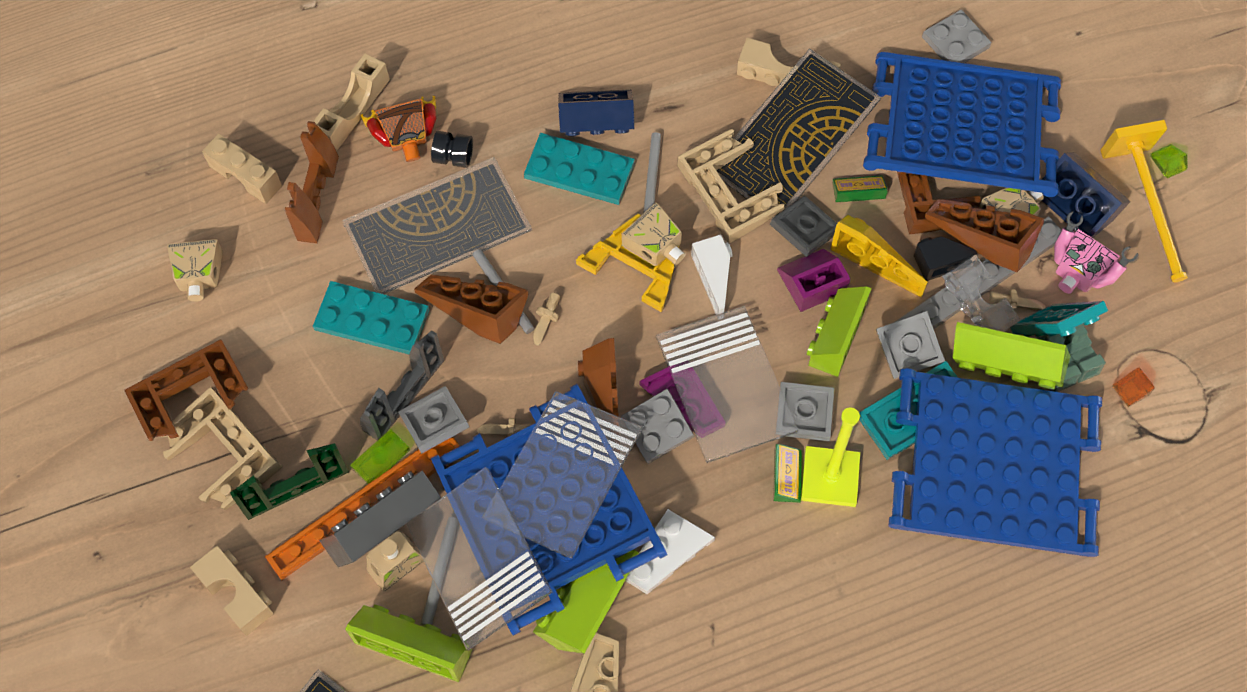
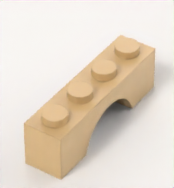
[737,38,841,87]
[313,54,390,151]

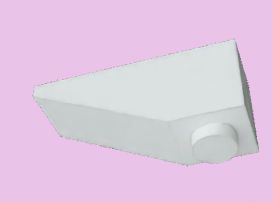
[691,234,733,321]

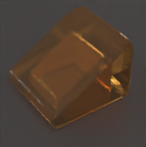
[1112,367,1155,407]

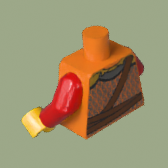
[361,95,437,162]

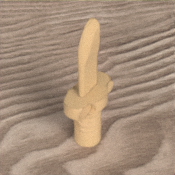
[989,289,1046,312]
[533,293,560,346]
[477,418,532,437]

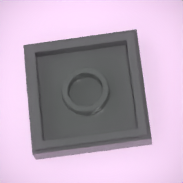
[770,196,837,257]

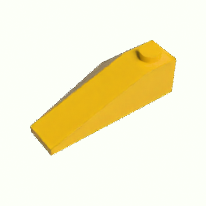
[830,215,928,297]

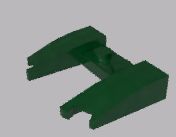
[230,443,349,520]

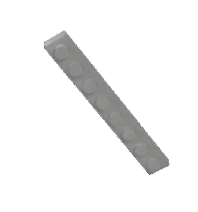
[895,217,1062,329]

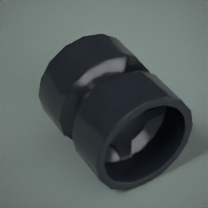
[431,131,473,168]

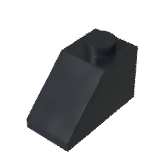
[913,236,978,281]

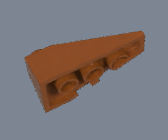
[925,199,1044,272]
[414,275,529,344]
[578,338,621,455]

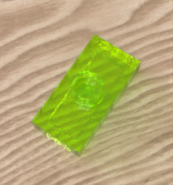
[350,429,410,484]

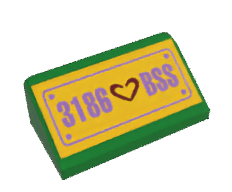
[832,175,888,202]
[773,444,802,503]

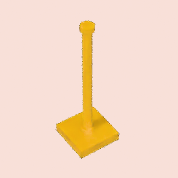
[1100,120,1188,283]

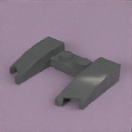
[360,330,444,441]

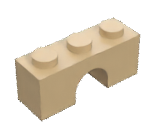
[202,134,282,204]
[190,546,273,636]

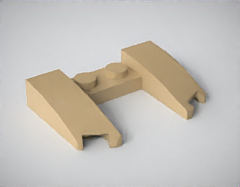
[677,129,784,244]
[161,387,283,510]

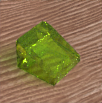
[1150,144,1188,178]

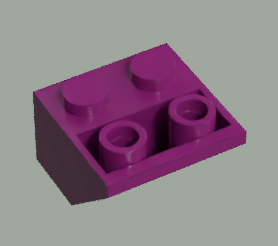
[777,249,851,312]

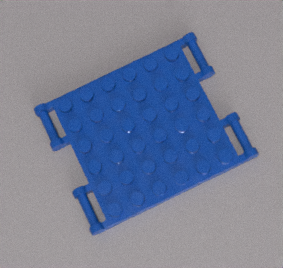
[863,52,1061,197]
[888,368,1102,557]
[431,384,668,636]

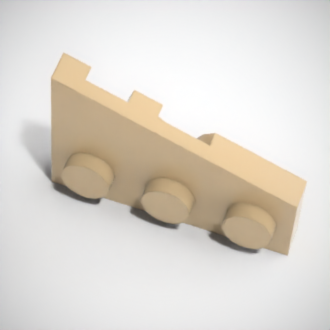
[570,633,619,692]

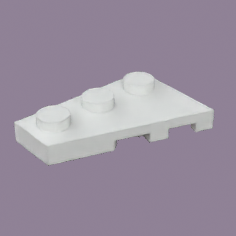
[625,509,715,594]

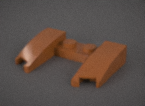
[285,121,339,243]
[897,171,981,235]
[124,339,249,441]

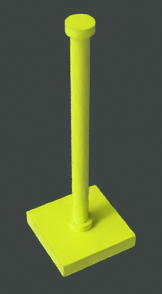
[801,407,860,507]

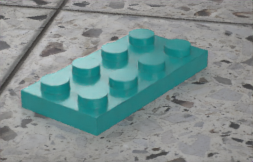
[524,133,635,205]
[313,281,430,355]
[1009,301,1108,337]
[859,361,958,460]

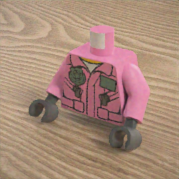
[1054,212,1139,294]

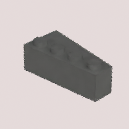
[319,471,441,568]

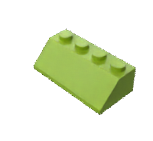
[953,322,1070,389]
[533,550,639,654]
[345,604,472,682]

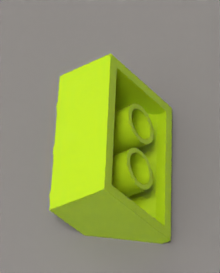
[806,286,871,377]

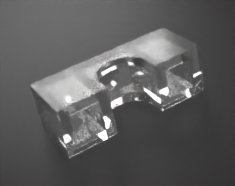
[942,254,1020,332]

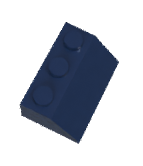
[558,89,635,136]
[1042,152,1131,238]

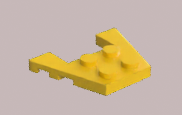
[576,214,681,312]

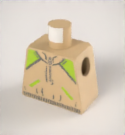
[979,188,1044,216]
[622,203,685,266]
[167,239,223,302]
[366,531,426,592]

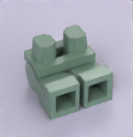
[1037,324,1106,392]

